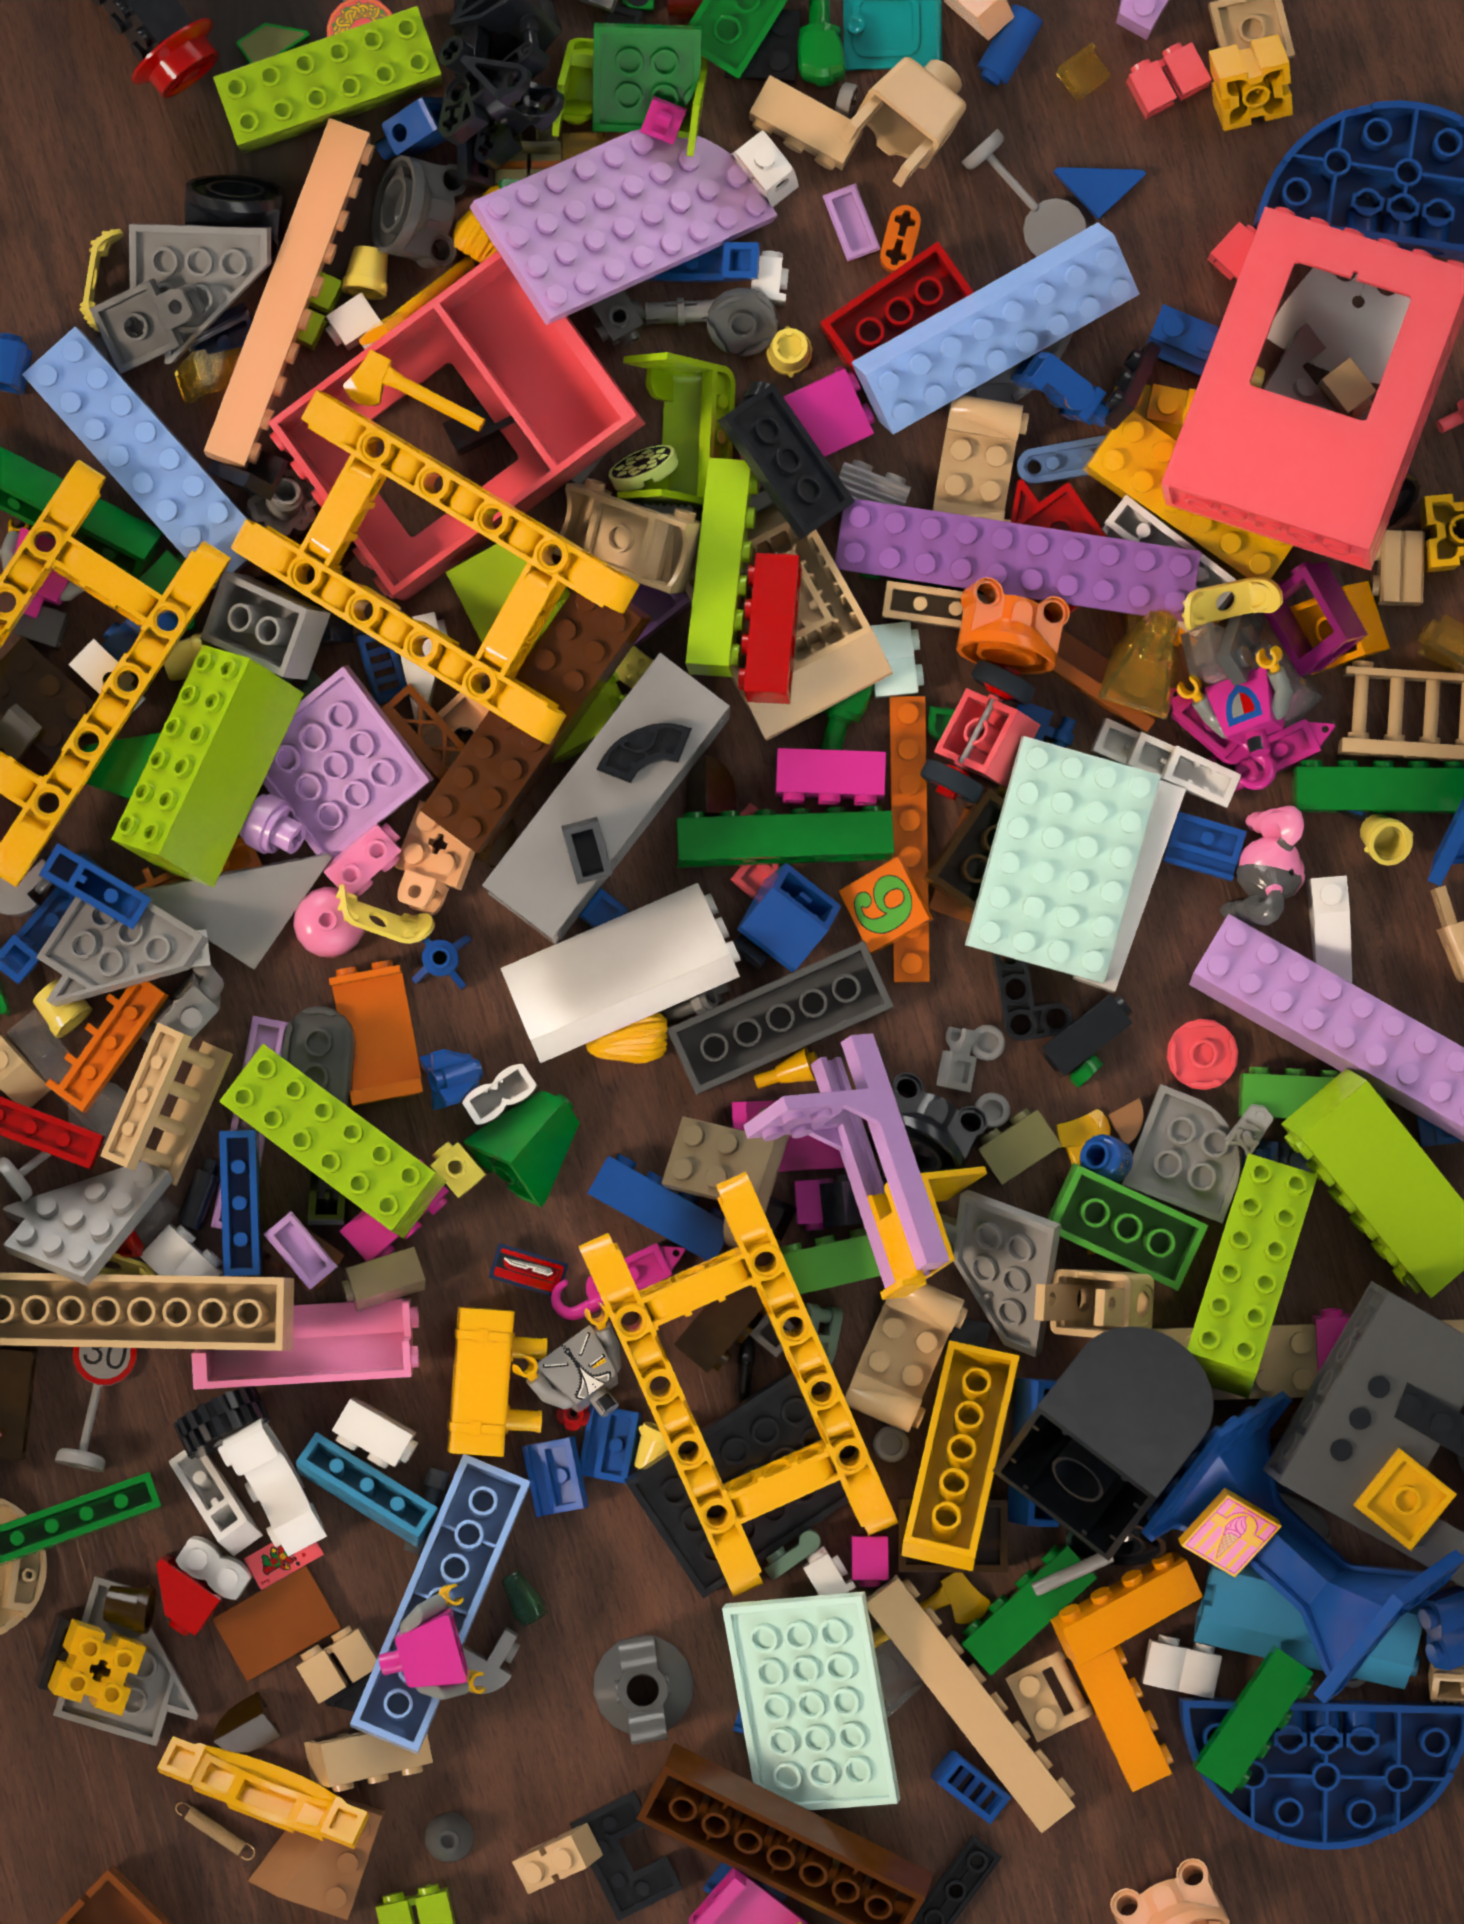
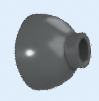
[424,1812,475,1863]

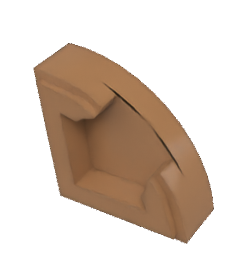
[1107,1098,1144,1145]

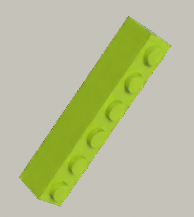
[685,458,760,677]

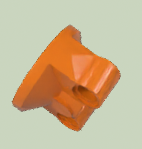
[956,577,1070,674]

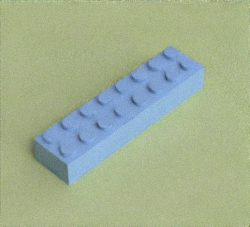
[851,222,1140,434]
[22,327,251,590]
[350,1454,530,1755]

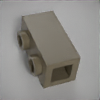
[341,1247,426,1311]

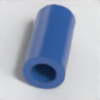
[977,4,1043,87]

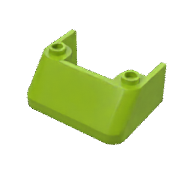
[552,38,708,157]
[617,352,736,508]

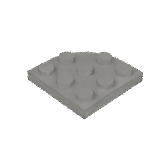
[1121,1084,1240,1224]

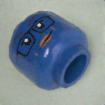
[1080,1134,1133,1183]

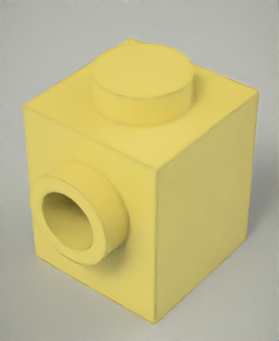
[430,1141,487,1198]

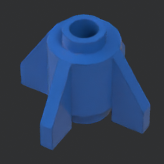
[411,934,472,990]
[419,1049,483,1110]

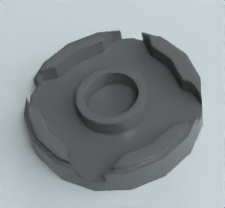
[707,287,778,357]

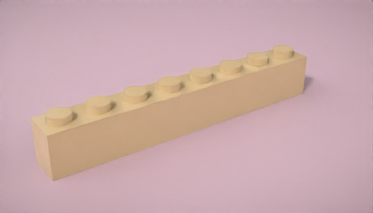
[866,1575,1076,1833]

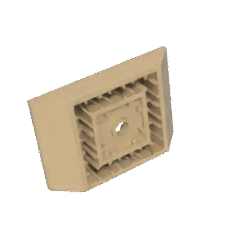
[684,504,893,741]

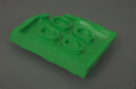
[593,23,702,132]

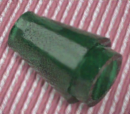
[501,1571,548,1627]

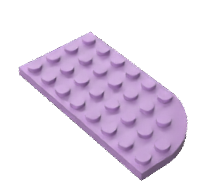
[470,129,777,325]

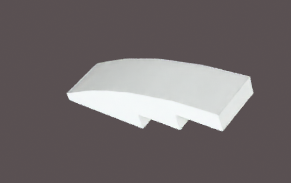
[1090,718,1241,808]

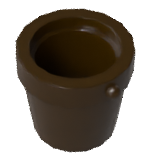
[103,1584,157,1636]

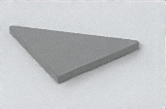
[140,852,332,970]

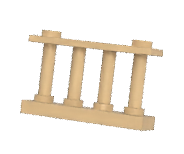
[1337,661,1464,762]
[100,1023,233,1186]

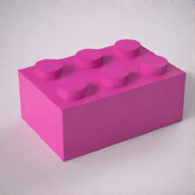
[775,748,886,807]

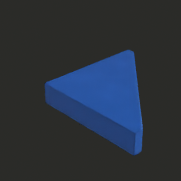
[1053,167,1147,220]

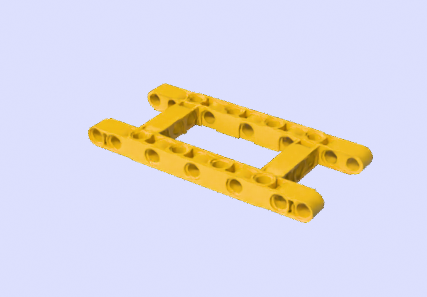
[231,390,640,745]
[0,460,231,887]
[578,1172,898,1597]

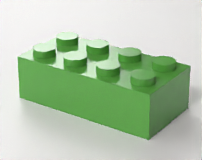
[1047,1163,1209,1291]

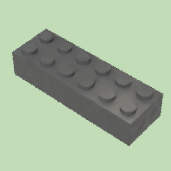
[667,941,894,1096]

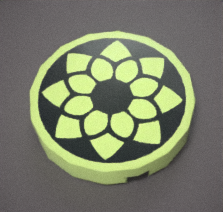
[608,445,679,491]

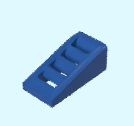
[355,632,409,705]
[930,1749,1012,1825]

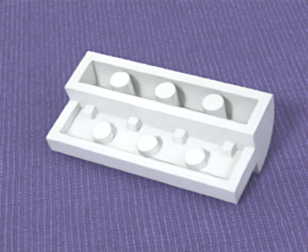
[1102,495,1236,640]

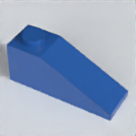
[38,843,152,930]

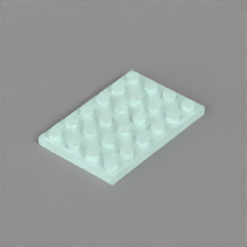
[965,736,1161,984]
[722,1591,901,1810]

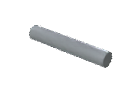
[1031,1553,1114,1597]

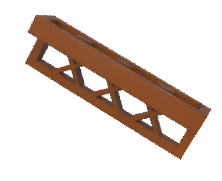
[381,683,465,785]

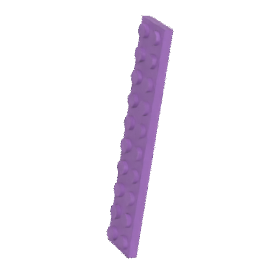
[835,498,1201,622]

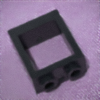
[1038,994,1133,1078]

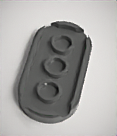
[281,1006,356,1108]

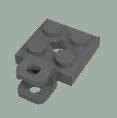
[89,279,205,374]

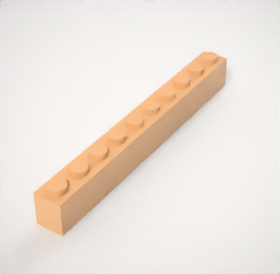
[204,118,375,472]

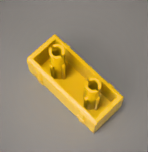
[447,1306,548,1457]

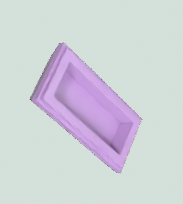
[822,183,881,262]
[264,1211,338,1290]

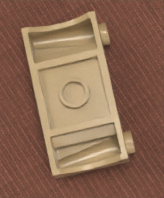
[932,395,1029,522]
[553,478,701,594]
[844,1284,968,1432]

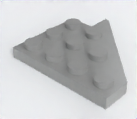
[129,223,271,364]
[36,897,209,1007]
[3,1161,173,1286]
[940,1189,1061,1357]
[53,1575,199,1746]

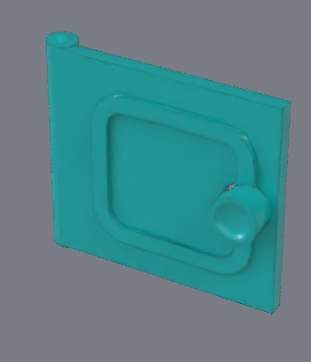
[843,0,943,71]

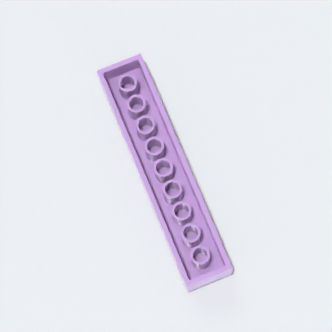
[1189,914,1464,1142]

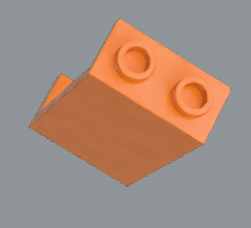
[329,960,425,1106]

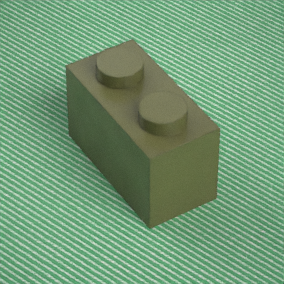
[976,1108,1062,1185]

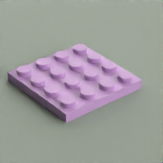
[263,665,434,862]

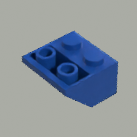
[737,863,841,973]

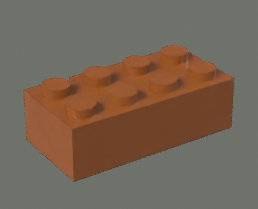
[57,1864,174,1924]

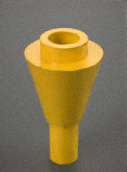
[754,1047,818,1089]

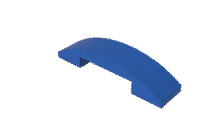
[647,242,760,283]
[0,852,110,985]

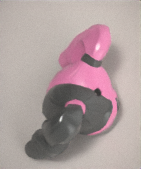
[1219,806,1306,926]

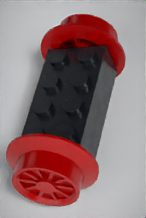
[92,0,220,98]

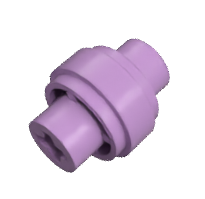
[240,794,307,854]

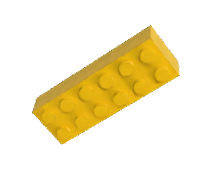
[1082,411,1293,580]
[901,1340,1020,1572]

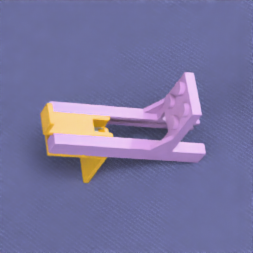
[743,1033,987,1300]

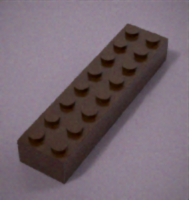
[420,590,652,853]
[637,1743,934,1924]

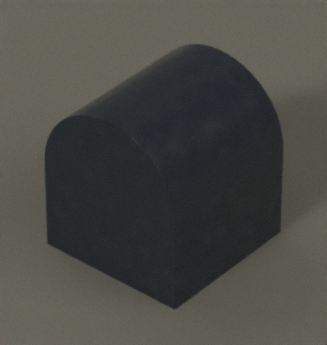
[992,1326,1214,1561]

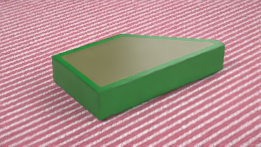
[235,23,311,64]

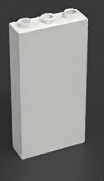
[500,883,741,1063]

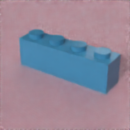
[296,1432,438,1548]

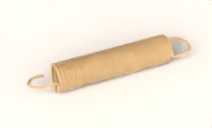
[175,1802,255,1860]

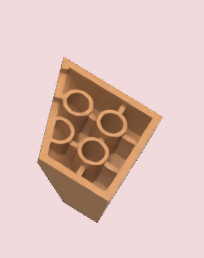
[248,1795,385,1920]

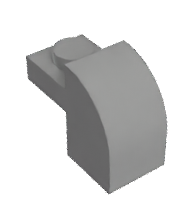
[0,859,52,917]
[463,1627,520,1694]

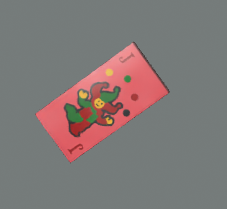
[244,1541,325,1590]

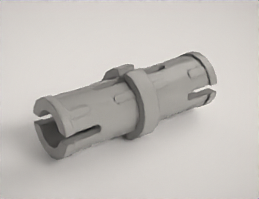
[645,297,714,326]

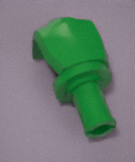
[798,0,846,88]
[819,684,874,750]

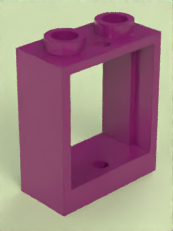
[1264,561,1368,676]

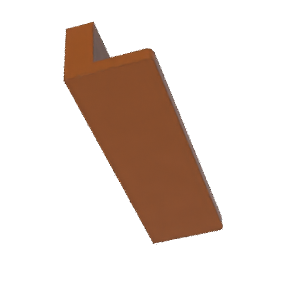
[1048,629,1167,733]

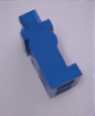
[1010,351,1109,427]

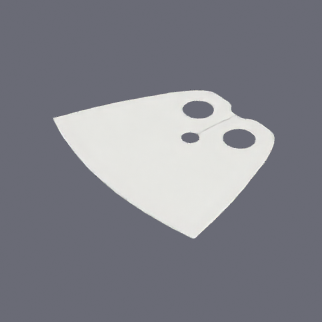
[1267,268,1411,384]

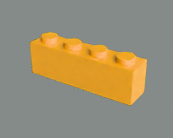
[1050,1551,1203,1667]
[1070,1644,1174,1792]

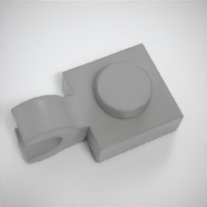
[936,1026,977,1093]

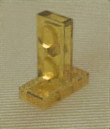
[174,347,243,404]

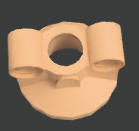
[1110,1858,1230,1924]

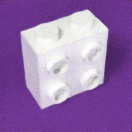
[332,1397,418,1469]

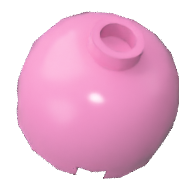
[293,887,364,958]

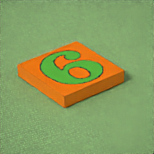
[839,856,934,954]

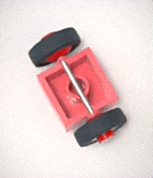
[920,660,1041,804]

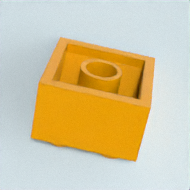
[1290,581,1390,675]

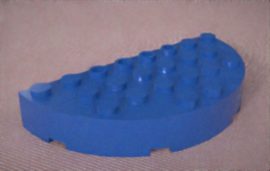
[1253,100,1464,261]
[1178,1697,1464,1850]

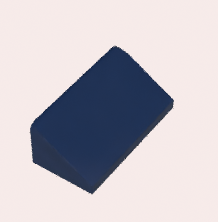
[188,303,253,373]

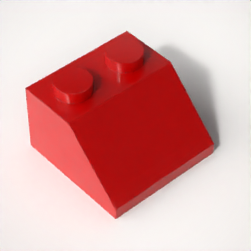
[156,1553,224,1636]

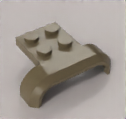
[661,1108,790,1248]

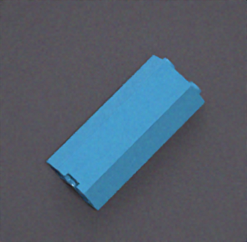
[1193,1562,1422,1690]

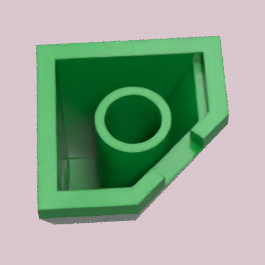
[82,733,161,800]
[464,1090,580,1208]

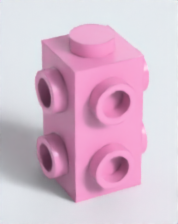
[323,822,402,896]

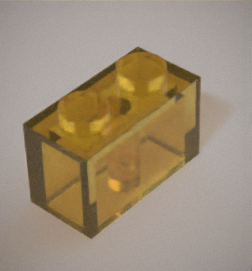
[1417,614,1464,673]

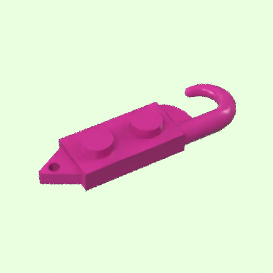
[1166,686,1277,790]
[1208,719,1335,792]
[551,1243,686,1320]

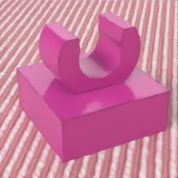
[640,96,687,145]

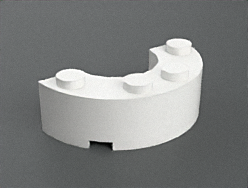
[218,1418,327,1557]

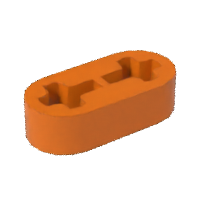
[880,205,921,273]

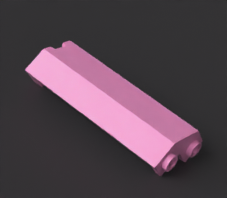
[191,1298,419,1390]

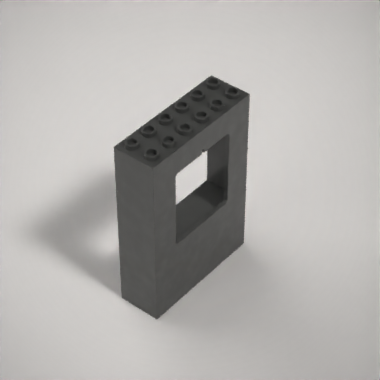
[1263,1281,1464,1587]

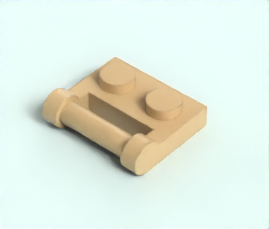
[1004,1648,1095,1742]

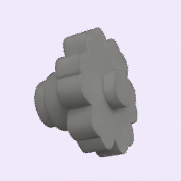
[246,468,318,538]

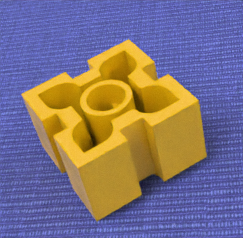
[1209,34,1293,131]
[1418,494,1464,573]
[48,1618,147,1716]

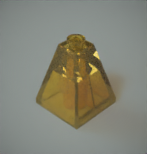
[1098,610,1180,720]

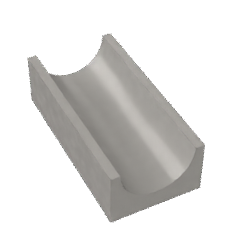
[482,653,730,945]

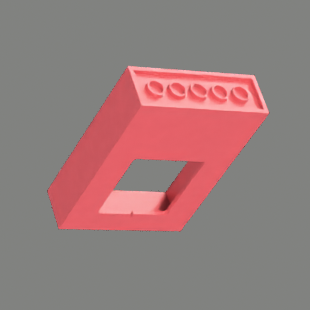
[1161,207,1464,571]
[268,251,646,602]

